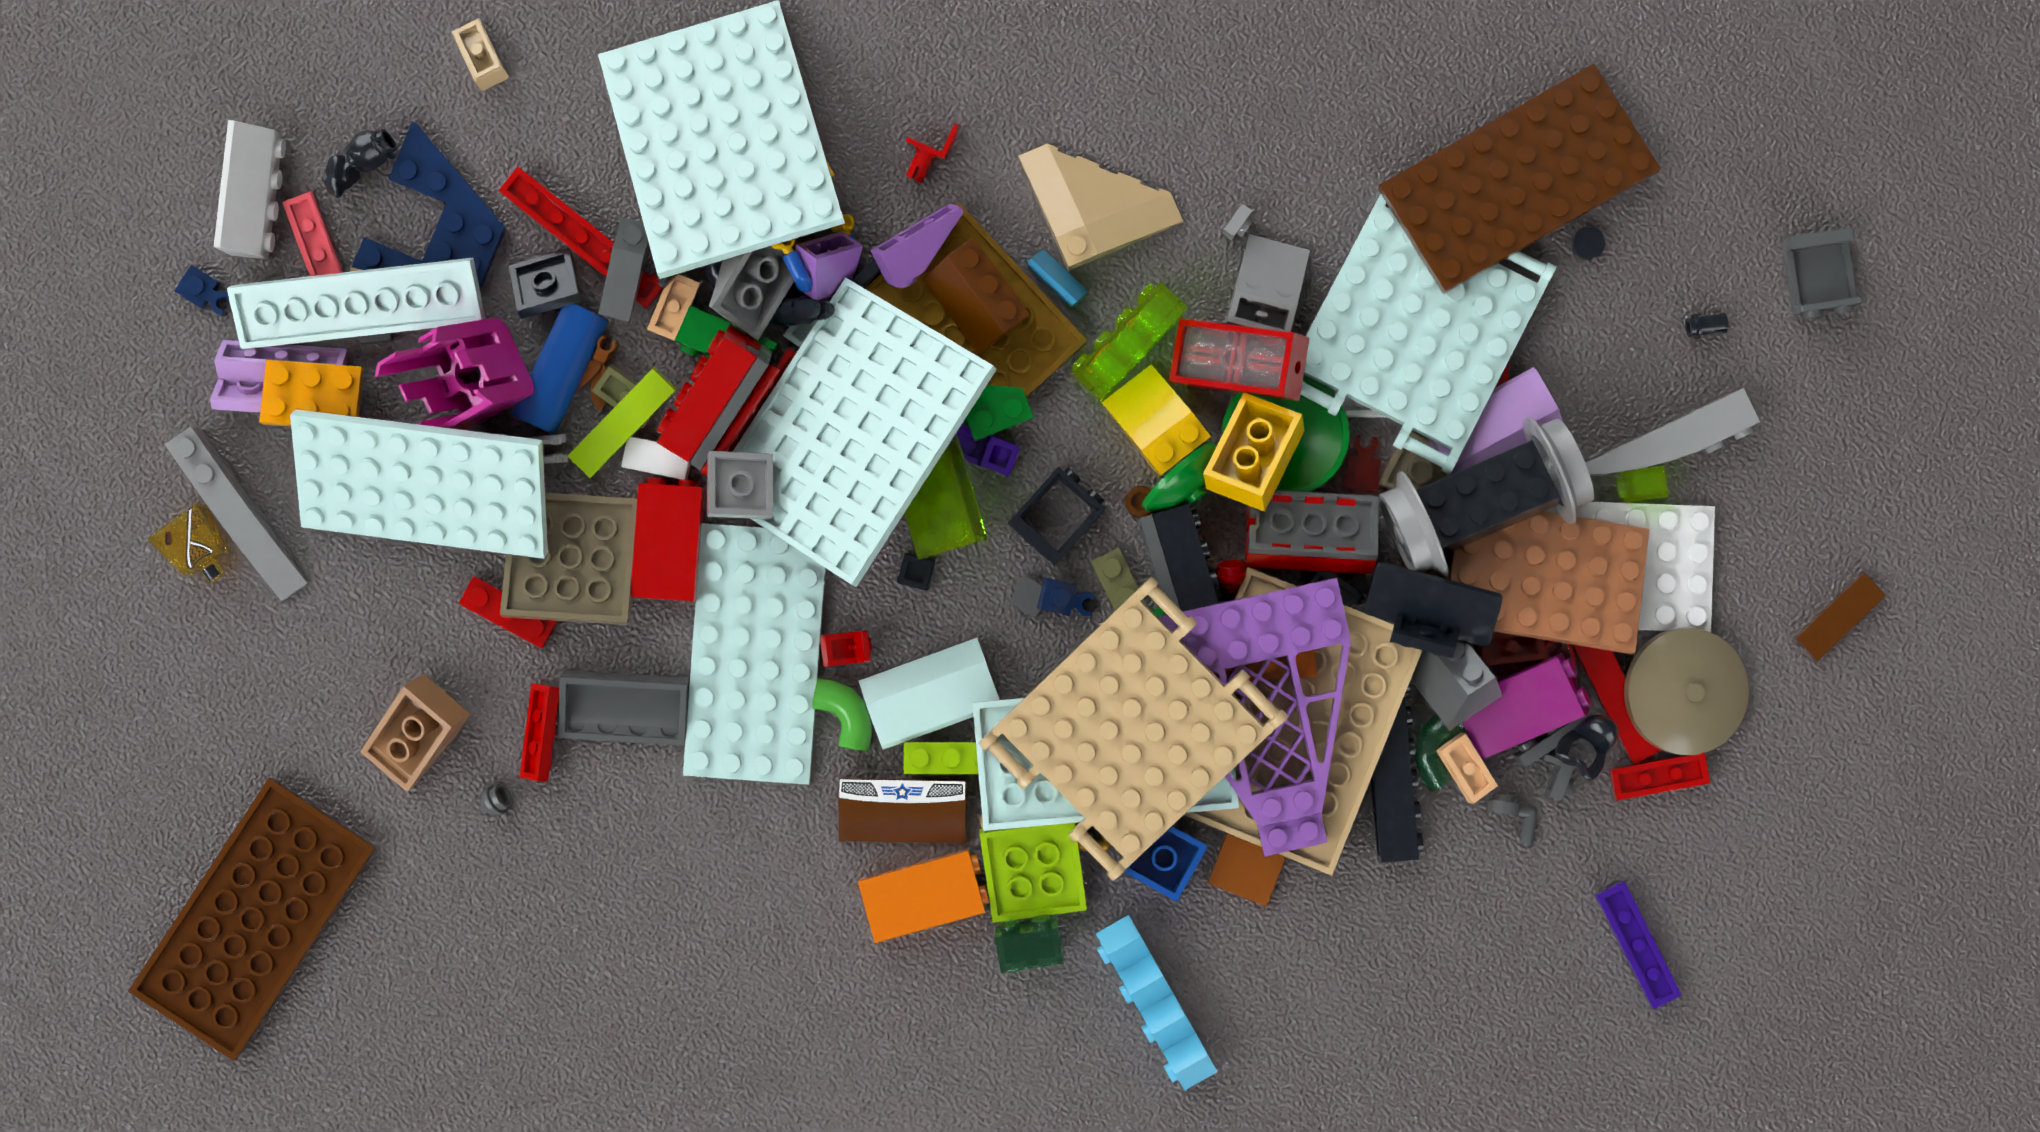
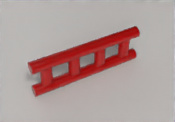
[700,364,783,476]

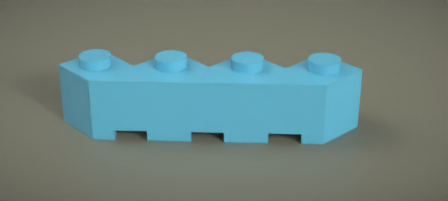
[1096,915,1218,1091]

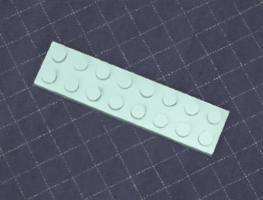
[227,258,486,349]

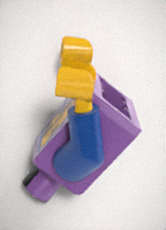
[772,214,863,302]

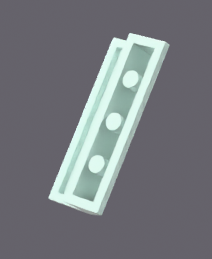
[859,638,1000,750]

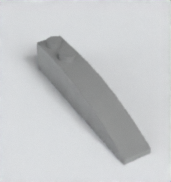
[1585,388,1760,476]
[165,426,309,601]

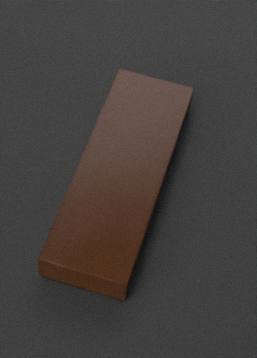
[1794,573,1886,661]

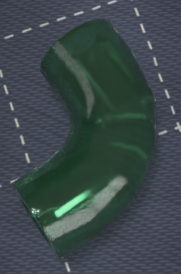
[1415,714,1467,793]

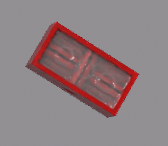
[1169,318,1310,401]

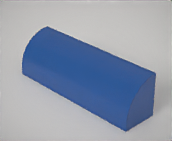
[511,304,609,435]

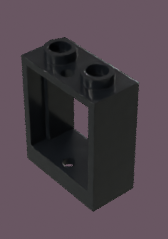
[1007,467,1105,566]

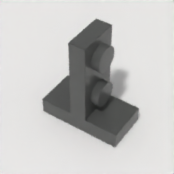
[1513,717,1596,767]

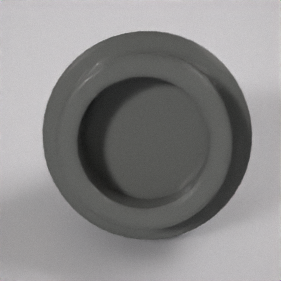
[479,784,513,816]

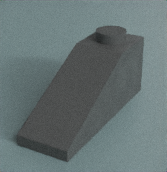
[598,217,650,323]

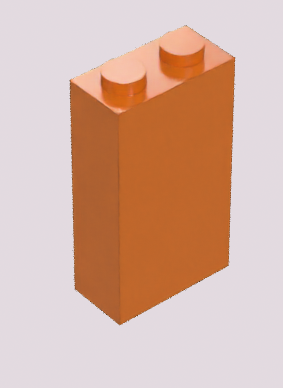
[858,849,990,943]

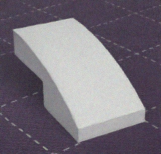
[621,437,691,480]

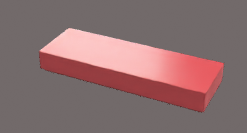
[282,191,344,276]

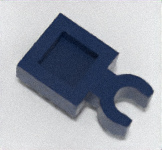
[174,265,229,316]
[1037,578,1096,616]

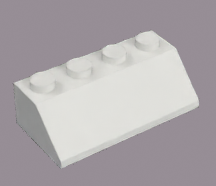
[214,120,286,260]

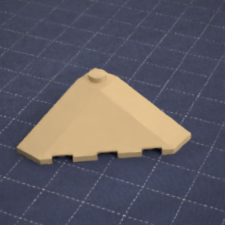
[1018,144,1183,271]

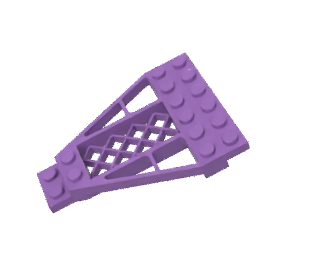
[1159,578,1351,856]

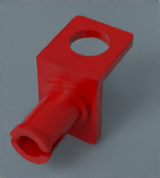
[905,123,961,183]

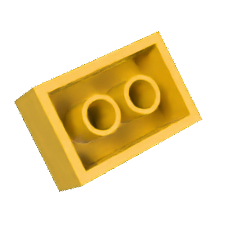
[1203,392,1305,512]

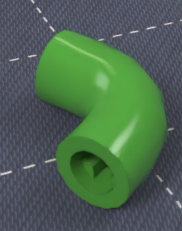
[812,678,872,751]

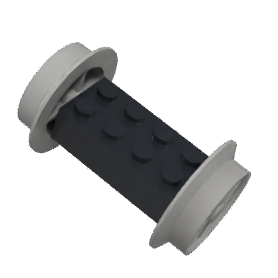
[1379,417,1594,578]

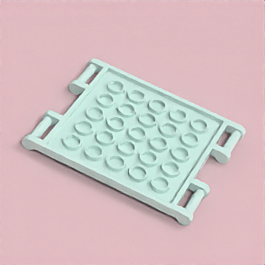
[1300,194,1557,475]

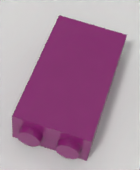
[1463,653,1591,759]

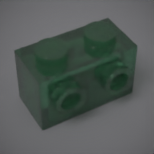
[994,915,1064,973]

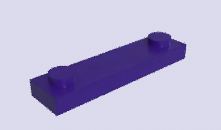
[1594,880,1682,1010]

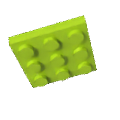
[979,823,1087,923]

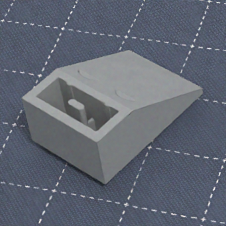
[1225,234,1310,332]

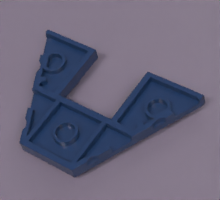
[352,121,507,287]

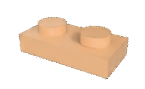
[647,274,702,342]
[1436,733,1498,804]

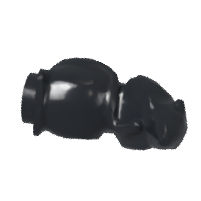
[322,129,397,198]

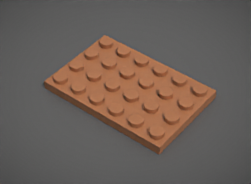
[1449,512,1649,654]

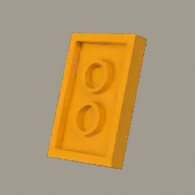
[259,360,364,426]

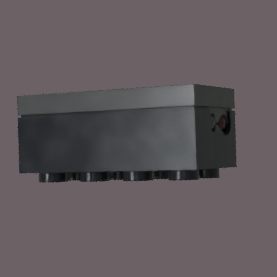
[1137,504,1224,615]

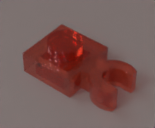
[1345,435,1380,492]

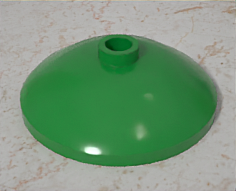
[1142,442,1217,512]

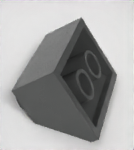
[1410,640,1503,731]

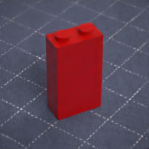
[630,478,705,602]

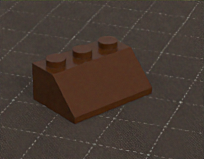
[923,237,1030,356]

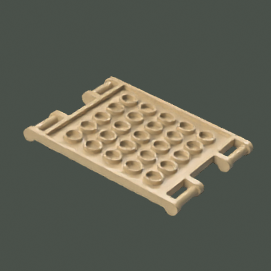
[978,576,1289,881]

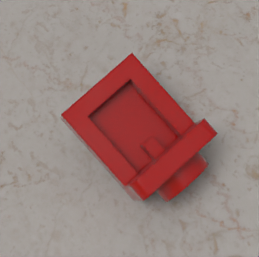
[820,630,872,667]

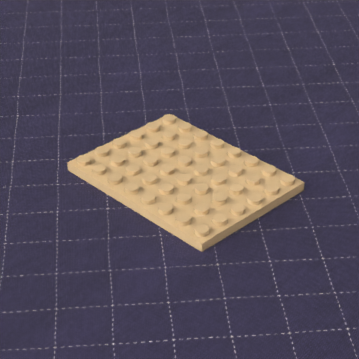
[1184,567,1422,876]

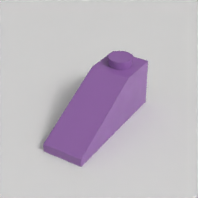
[870,203,964,288]

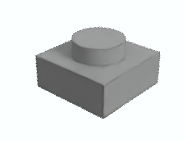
[1222,204,1252,241]

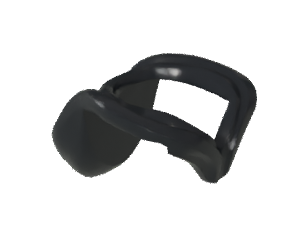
[1555,715,1619,781]

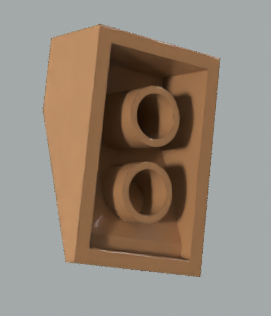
[360,674,471,792]

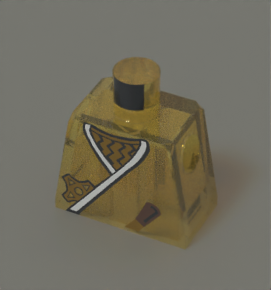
[147,503,227,583]

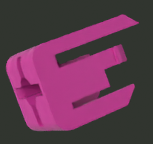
[375,318,534,430]

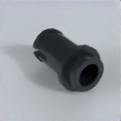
[1685,312,1728,339]

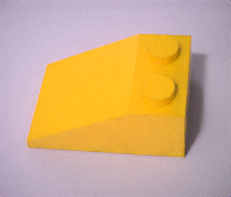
[1102,364,1211,477]

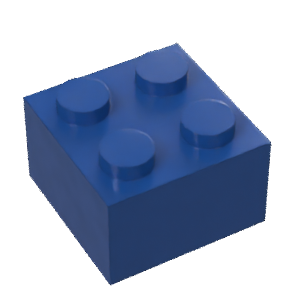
[1124,825,1208,902]

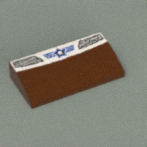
[839,777,966,843]

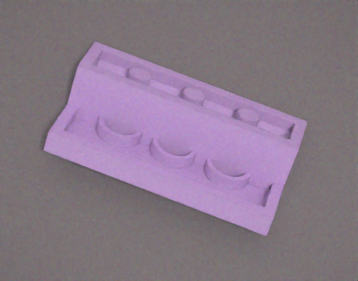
[210,340,348,413]
[1428,367,1563,476]

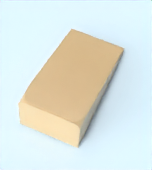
[452,18,509,91]

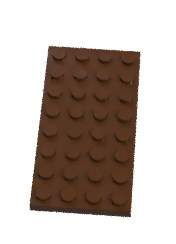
[1378,64,1661,294]
[128,778,377,1061]

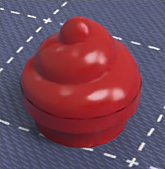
[1215,560,1246,594]

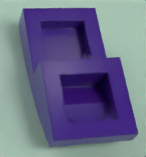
[947,425,1020,477]

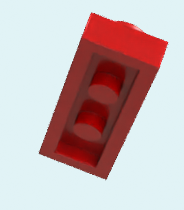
[458,576,558,649]
[519,683,560,782]
[1609,752,1710,801]

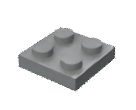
[707,451,773,519]

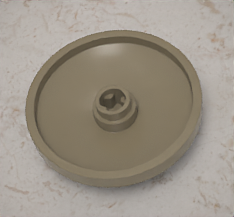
[1624,628,1749,755]

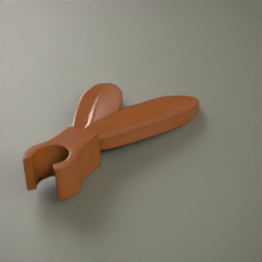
[576,335,619,410]

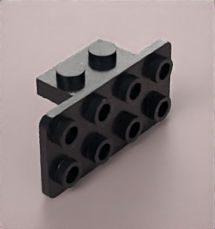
[1365,562,1503,659]

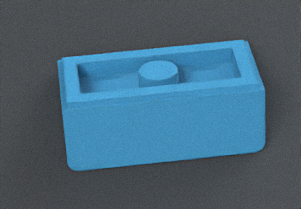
[1028,250,1088,308]

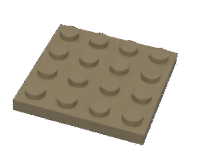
[500,493,637,625]

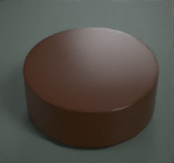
[1124,486,1152,518]

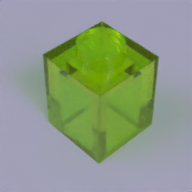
[1617,465,1669,503]

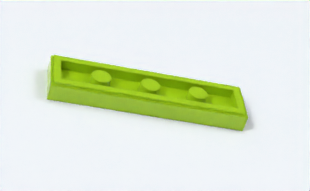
[567,367,677,478]

